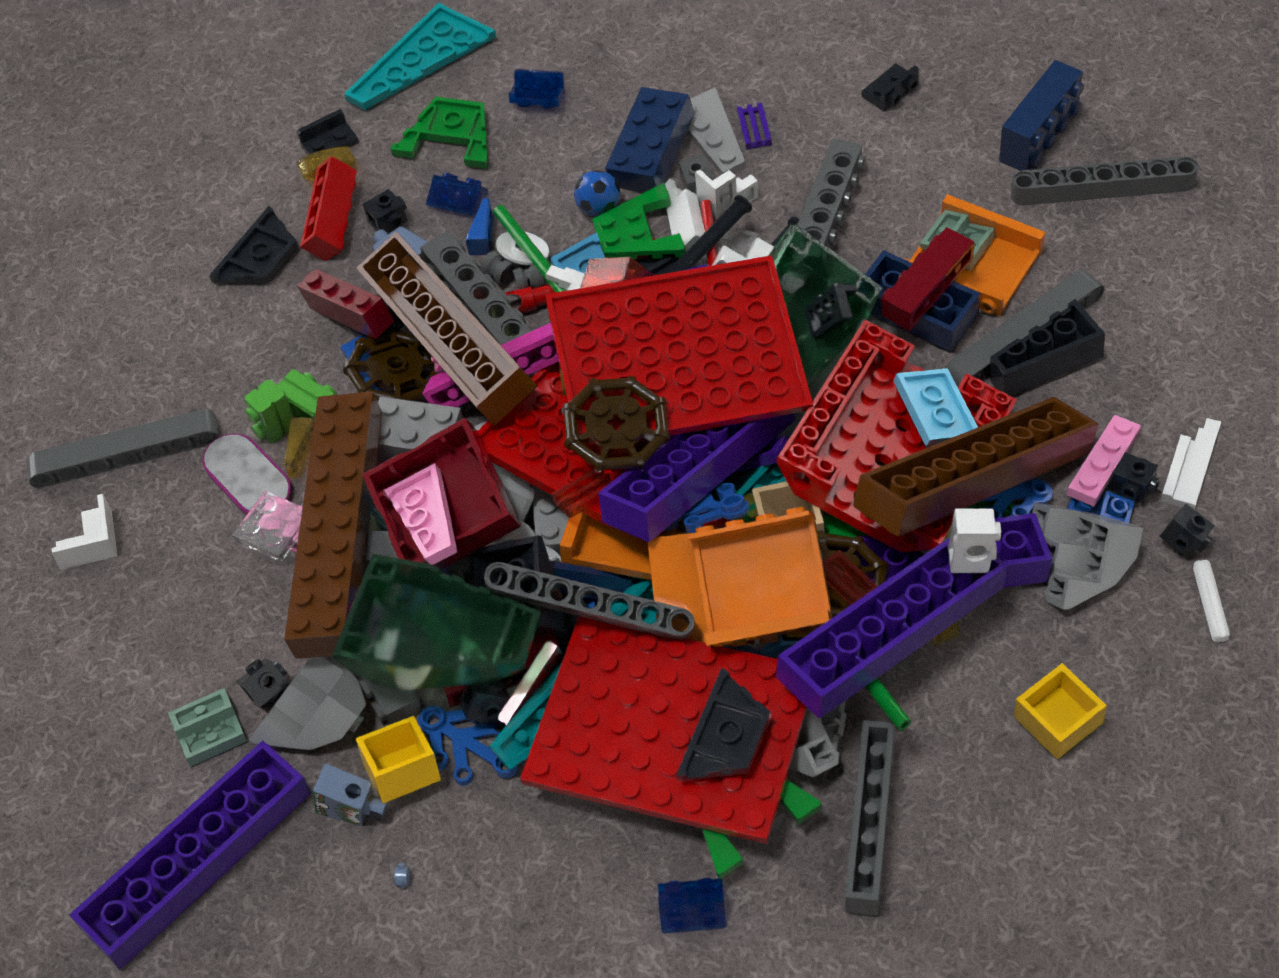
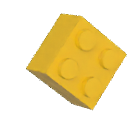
[1013,663,1107,760]
[355,715,441,804]

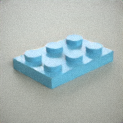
[893,368,978,447]

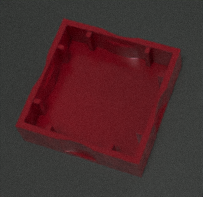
[362,418,521,583]

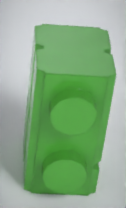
[277,369,337,427]
[245,380,296,444]

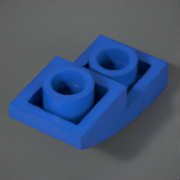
[1067,491,1134,523]

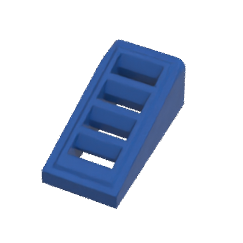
[466,198,493,255]

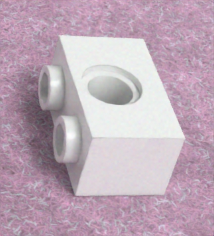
[948,509,1001,573]

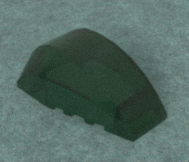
[768,223,883,387]
[332,554,541,690]

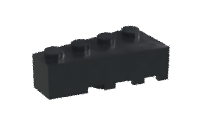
[990,299,1105,396]

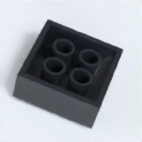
[470,535,564,642]

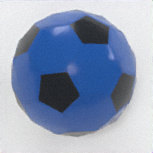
[574,170,621,217]

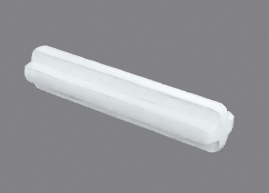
[1193,559,1230,643]

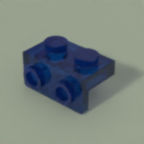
[509,69,565,109]
[426,172,488,217]
[658,878,727,933]

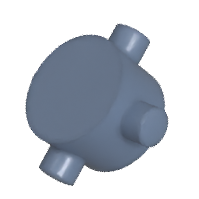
[394,863,410,888]

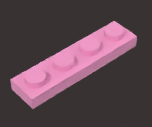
[1067,415,1141,507]

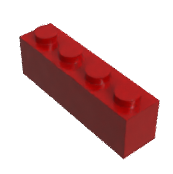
[300,155,357,261]

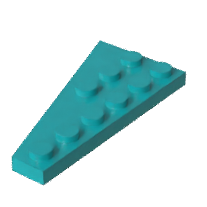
[344,3,496,110]

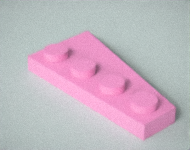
[384,463,457,565]

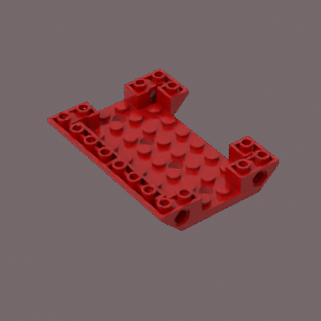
[776,319,1017,552]

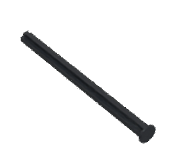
[665,195,752,274]

